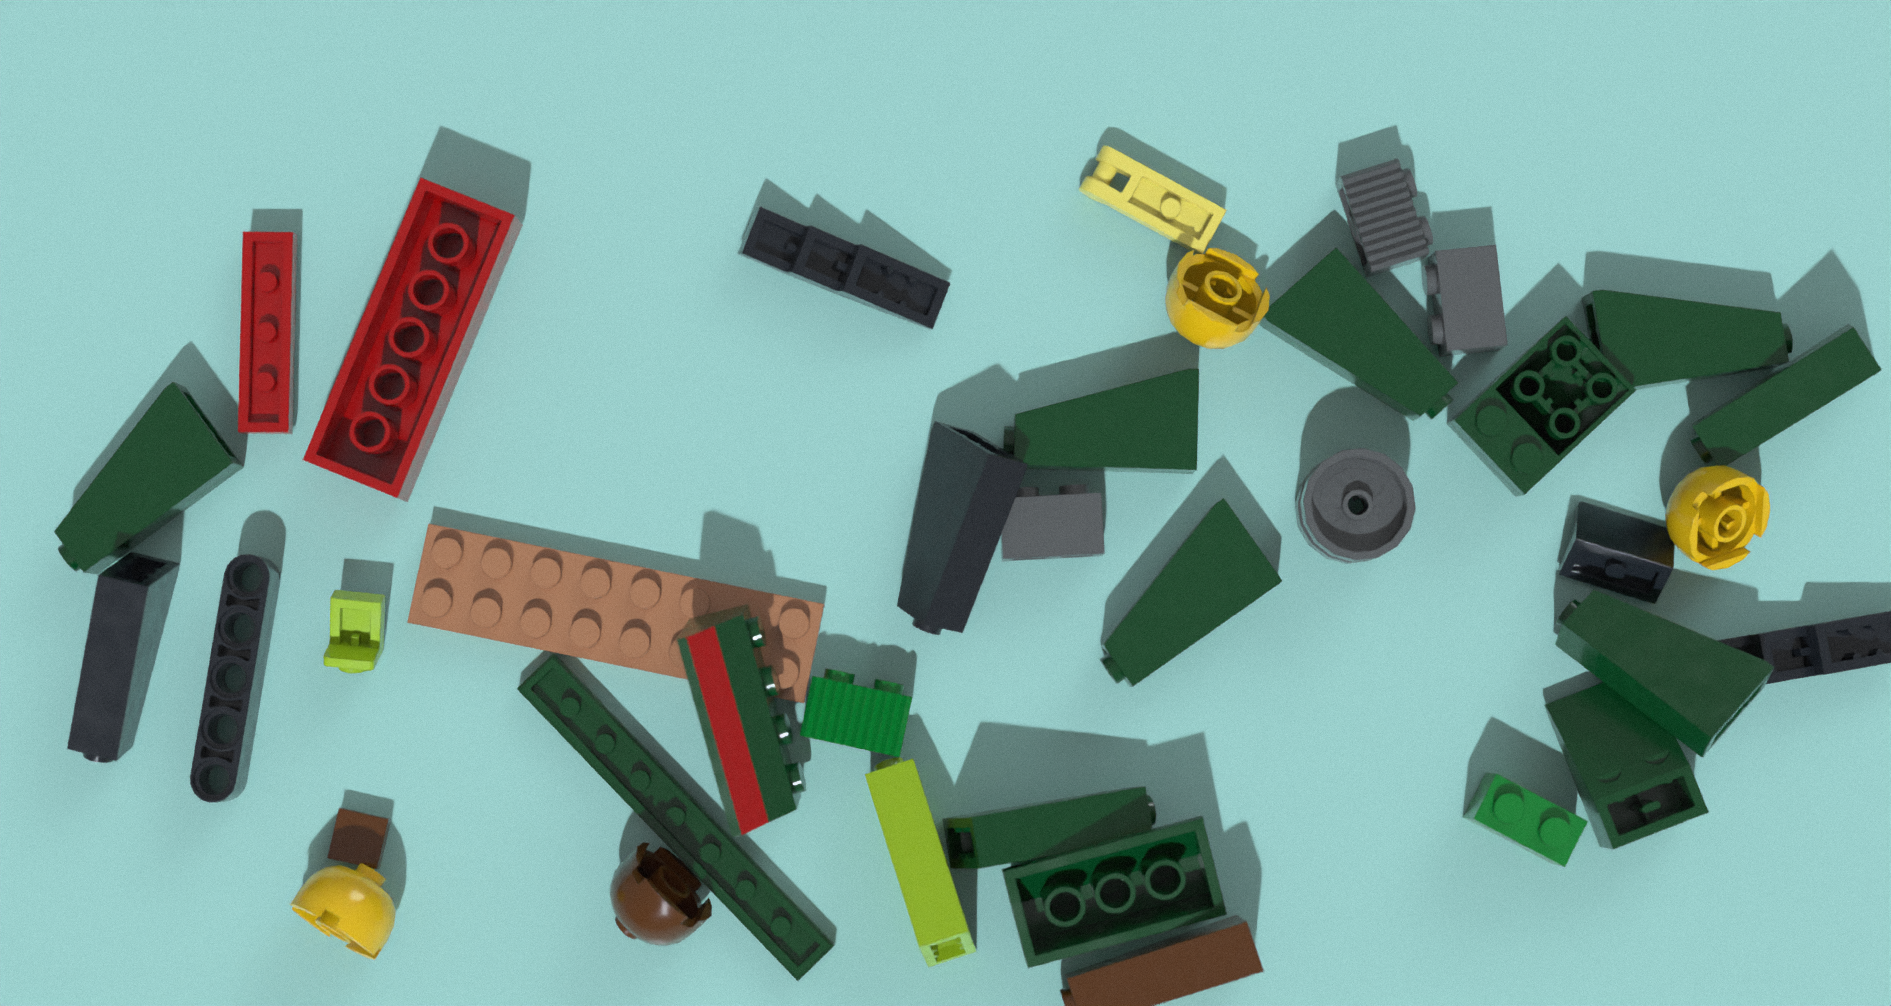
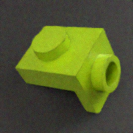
[323,590,385,674]

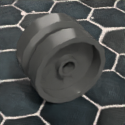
[1295,448,1416,564]

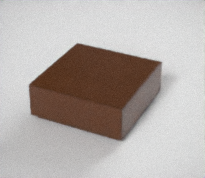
[327,808,391,869]

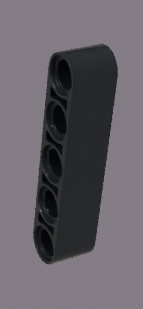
[190,554,280,803]

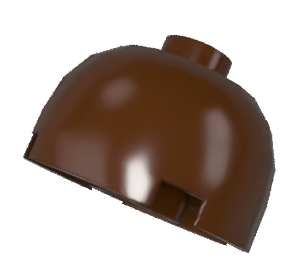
[610,842,712,946]

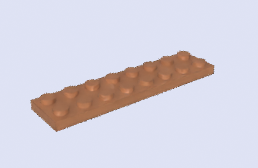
[407,524,825,703]

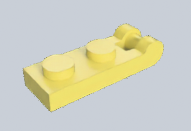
[1079,145,1227,254]

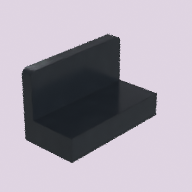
[1558,502,1675,604]

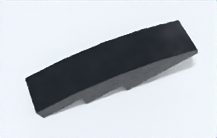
[737,207,951,329]
[1717,611,1891,684]

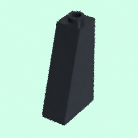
[897,421,1028,635]
[67,552,180,763]

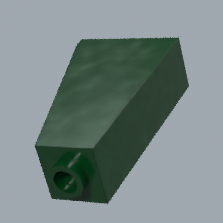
[1259,247,1458,421]
[1582,290,1793,390]
[1689,324,1882,466]
[1003,368,1199,474]
[54,382,244,575]
[1100,498,1282,687]
[1555,590,1774,758]
[942,786,1156,869]

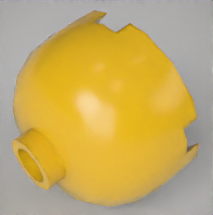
[1165,248,1270,349]
[1665,465,1770,570]
[290,863,396,960]

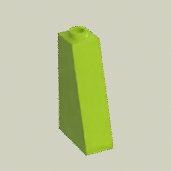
[865,757,976,968]

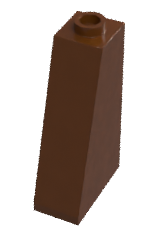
[1059,915,1264,1006]

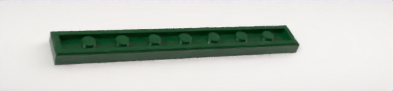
[517,653,835,981]

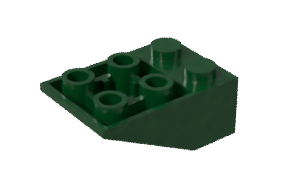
[1447,316,1636,497]
[1544,682,1709,849]

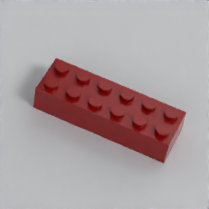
[303,177,523,502]

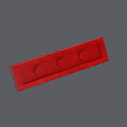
[238,231,297,434]

